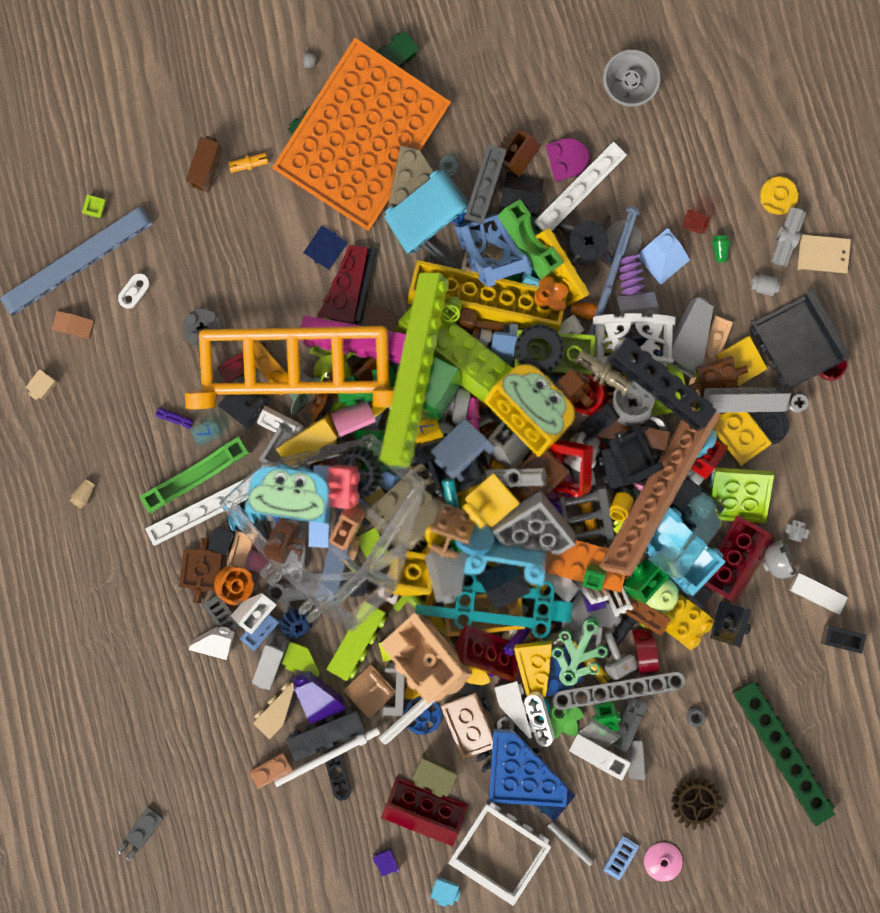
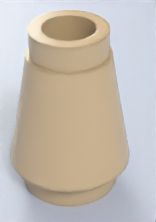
[69,479,95,509]

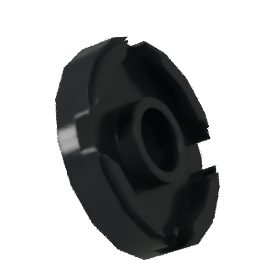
[752,412,789,445]

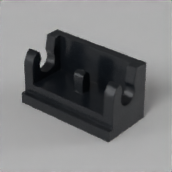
[577,403,620,444]

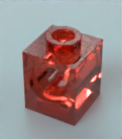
[682,209,711,234]

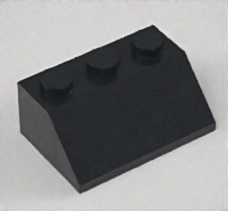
[669,477,725,539]

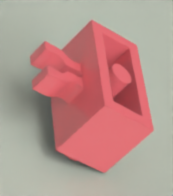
[328,465,360,509]

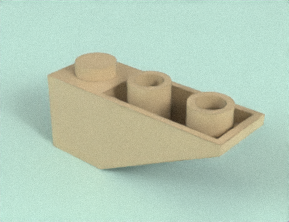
[253,681,294,739]

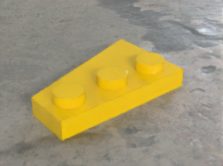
[514,640,553,697]

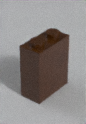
[186,136,223,193]

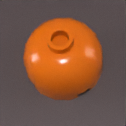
[214,565,254,605]

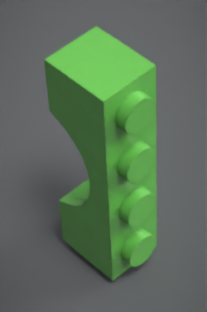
[497,199,564,279]

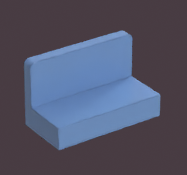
[491,323,518,366]

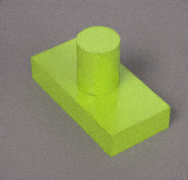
[392,595,425,612]

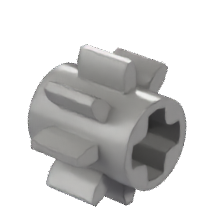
[784,520,810,542]

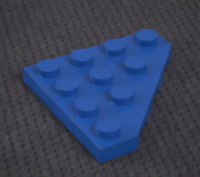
[489,729,567,807]

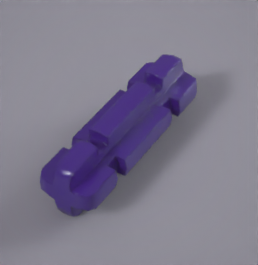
[156,407,193,429]
[504,627,530,656]

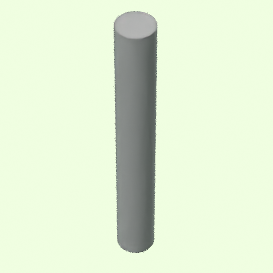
[547,821,594,867]

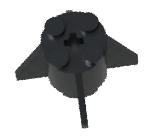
[556,215,613,268]

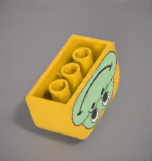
[484,365,574,457]

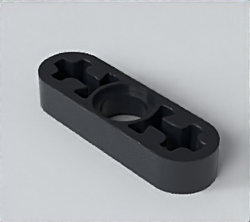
[323,745,351,801]

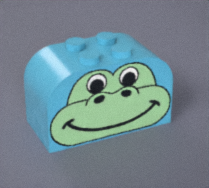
[245,464,331,524]

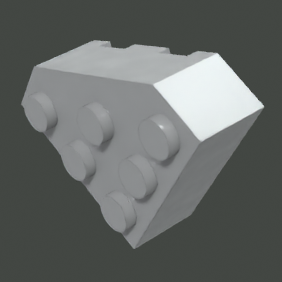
[492,491,575,555]

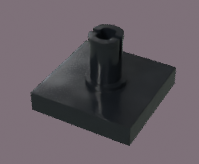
[710,601,751,647]

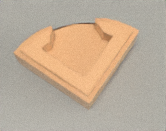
[347,536,361,561]

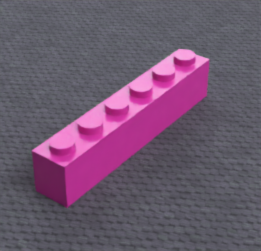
[300,315,406,364]

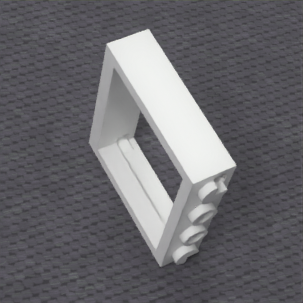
[448,802,551,906]

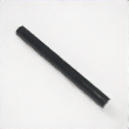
[354,247,377,323]

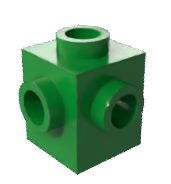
[592,701,621,734]

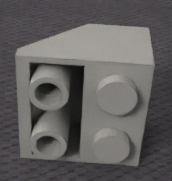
[617,292,659,340]
[484,421,531,469]

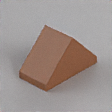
[52,311,94,339]

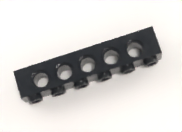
[607,337,717,432]

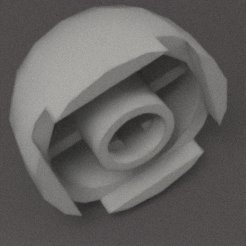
[762,539,797,579]

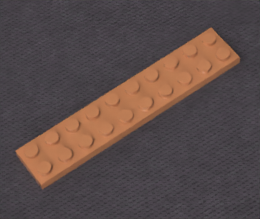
[599,407,721,576]

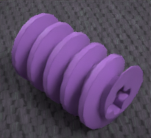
[618,255,646,296]

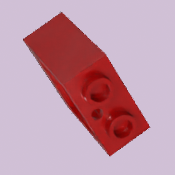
[549,439,594,497]

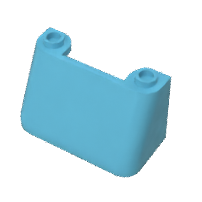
[384,170,469,254]
[644,507,725,595]
[464,536,547,585]

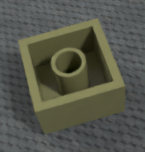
[412,754,457,797]

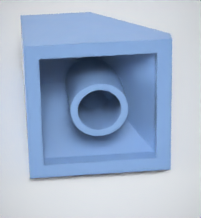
[637,228,690,285]

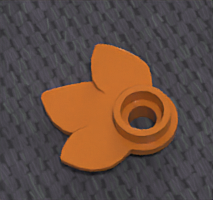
[534,276,569,310]

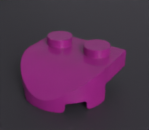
[546,138,591,182]

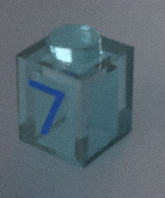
[190,420,221,447]

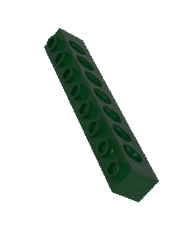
[731,681,836,826]

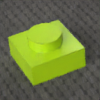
[82,195,106,219]

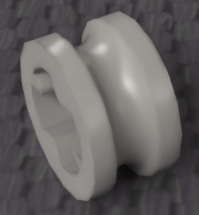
[497,716,514,730]

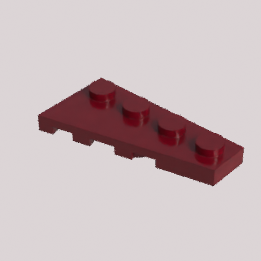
[317,245,369,324]

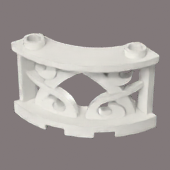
[593,313,675,366]

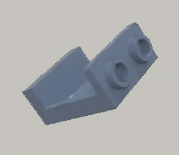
[431,419,495,481]

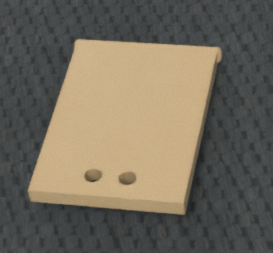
[797,234,851,274]

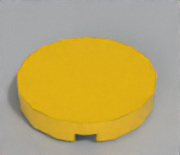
[760,176,799,215]

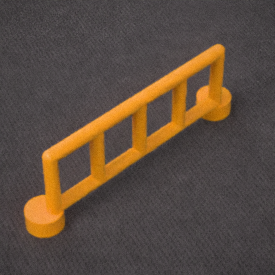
[185,326,395,409]

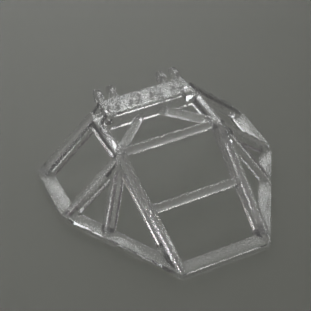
[219,434,426,631]

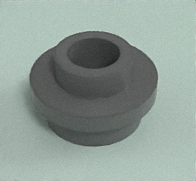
[686,708,706,727]

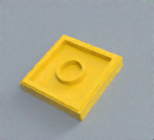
[716,336,767,386]

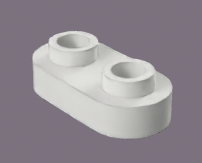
[118,274,150,309]

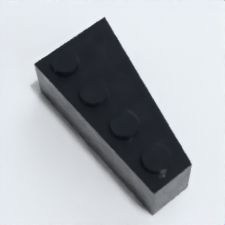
[286,707,367,761]

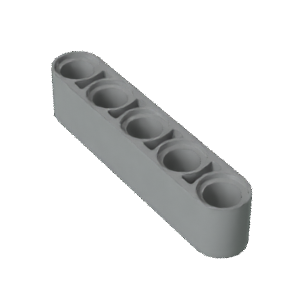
[703,387,792,413]

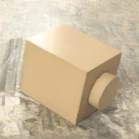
[25,369,58,400]

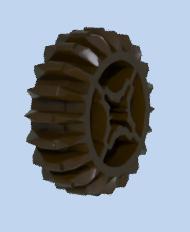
[671,777,723,830]

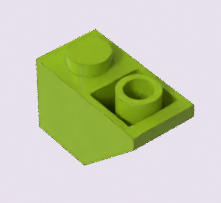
[282,641,320,677]

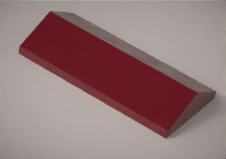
[455,625,517,682]

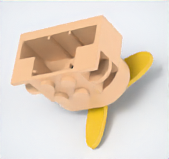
[380,613,491,704]

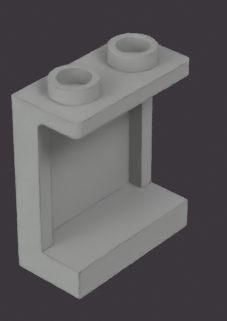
[383,662,405,716]

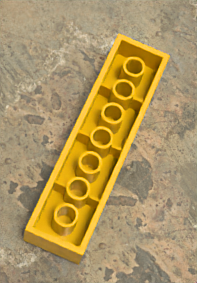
[407,260,567,333]

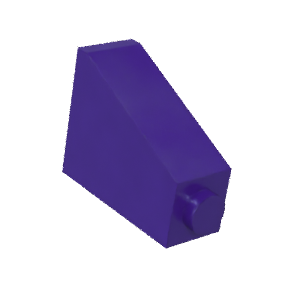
[292,671,346,724]

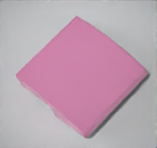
[330,400,376,437]

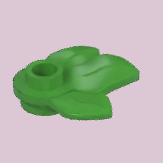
[550,703,584,739]

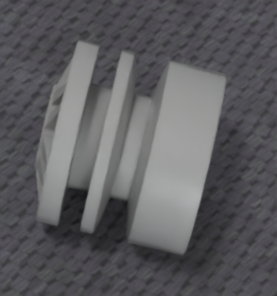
[612,379,654,427]
[442,385,471,425]

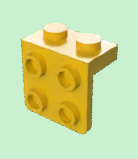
[663,595,714,651]

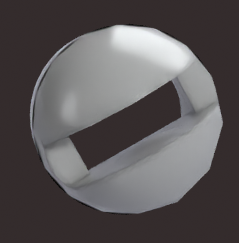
[303,52,317,68]

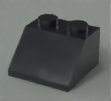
[499,172,544,217]
[477,563,531,611]

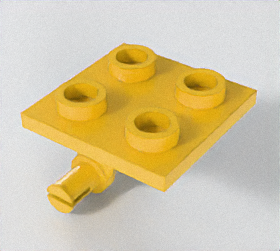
[463,474,520,528]

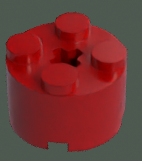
[570,375,608,416]

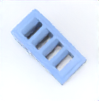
[602,836,639,881]

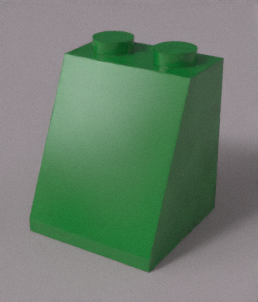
[422,357,462,422]

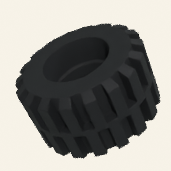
[514,324,564,374]

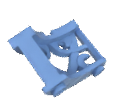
[454,213,531,287]

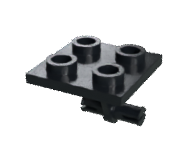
[218,376,272,429]

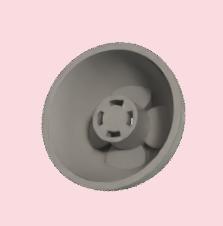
[603,50,660,107]

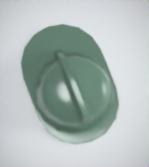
[289,372,321,415]

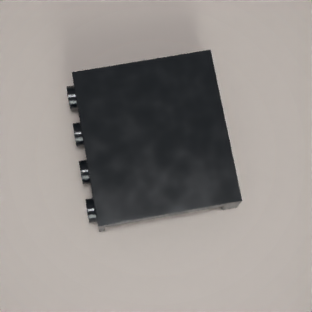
[749,289,850,390]

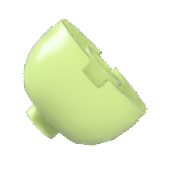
[646,578,679,613]

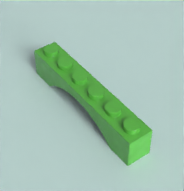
[139,437,250,513]

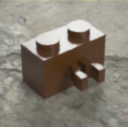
[497,128,541,177]
[554,369,593,407]
[263,517,307,564]

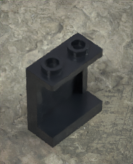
[609,424,665,485]
[428,455,488,498]

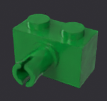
[623,558,670,604]

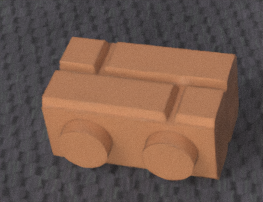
[329,506,366,551]
[249,751,294,789]

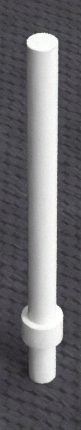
[274,727,380,787]

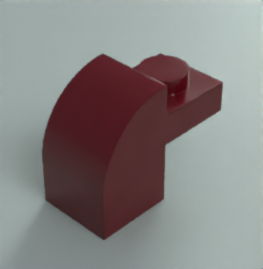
[632,628,659,675]

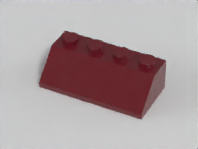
[704,515,775,604]
[381,776,468,847]

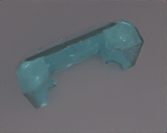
[648,493,722,579]

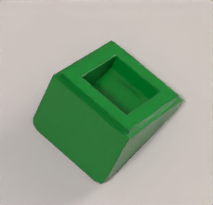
[582,563,606,591]

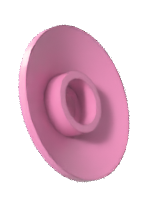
[644,842,683,881]

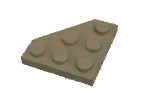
[388,146,433,205]

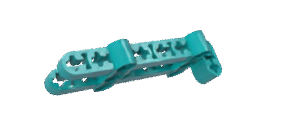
[416,573,573,638]

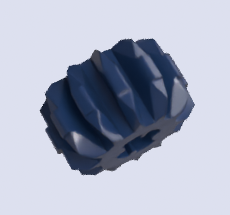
[280,606,313,640]

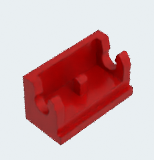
[691,440,728,479]

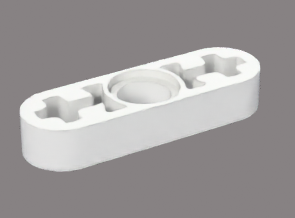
[525,692,555,747]

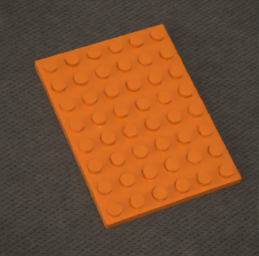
[272,38,451,231]

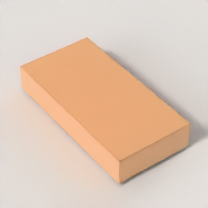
[227,530,255,569]

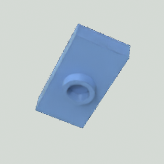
[240,613,279,651]

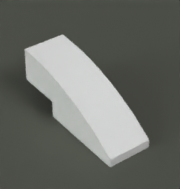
[789,573,848,615]

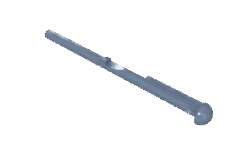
[589,206,640,336]

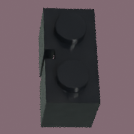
[820,625,867,654]

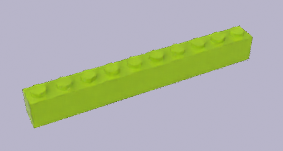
[380,273,449,467]

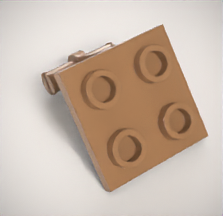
[429,502,476,560]
[343,665,396,719]

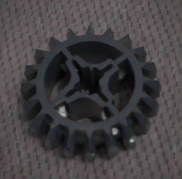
[333,446,385,499]

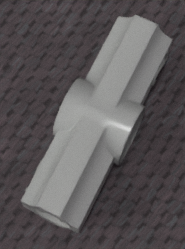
[770,207,806,267]
[486,468,547,487]

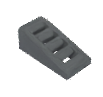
[203,596,240,631]

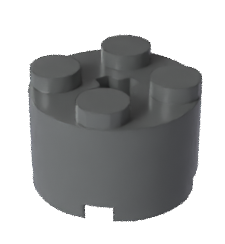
[183,309,224,348]

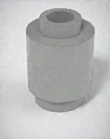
[751,274,780,296]

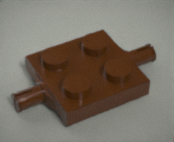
[687,355,749,398]
[179,537,223,603]

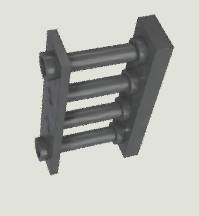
[464,144,507,230]
[555,482,614,549]

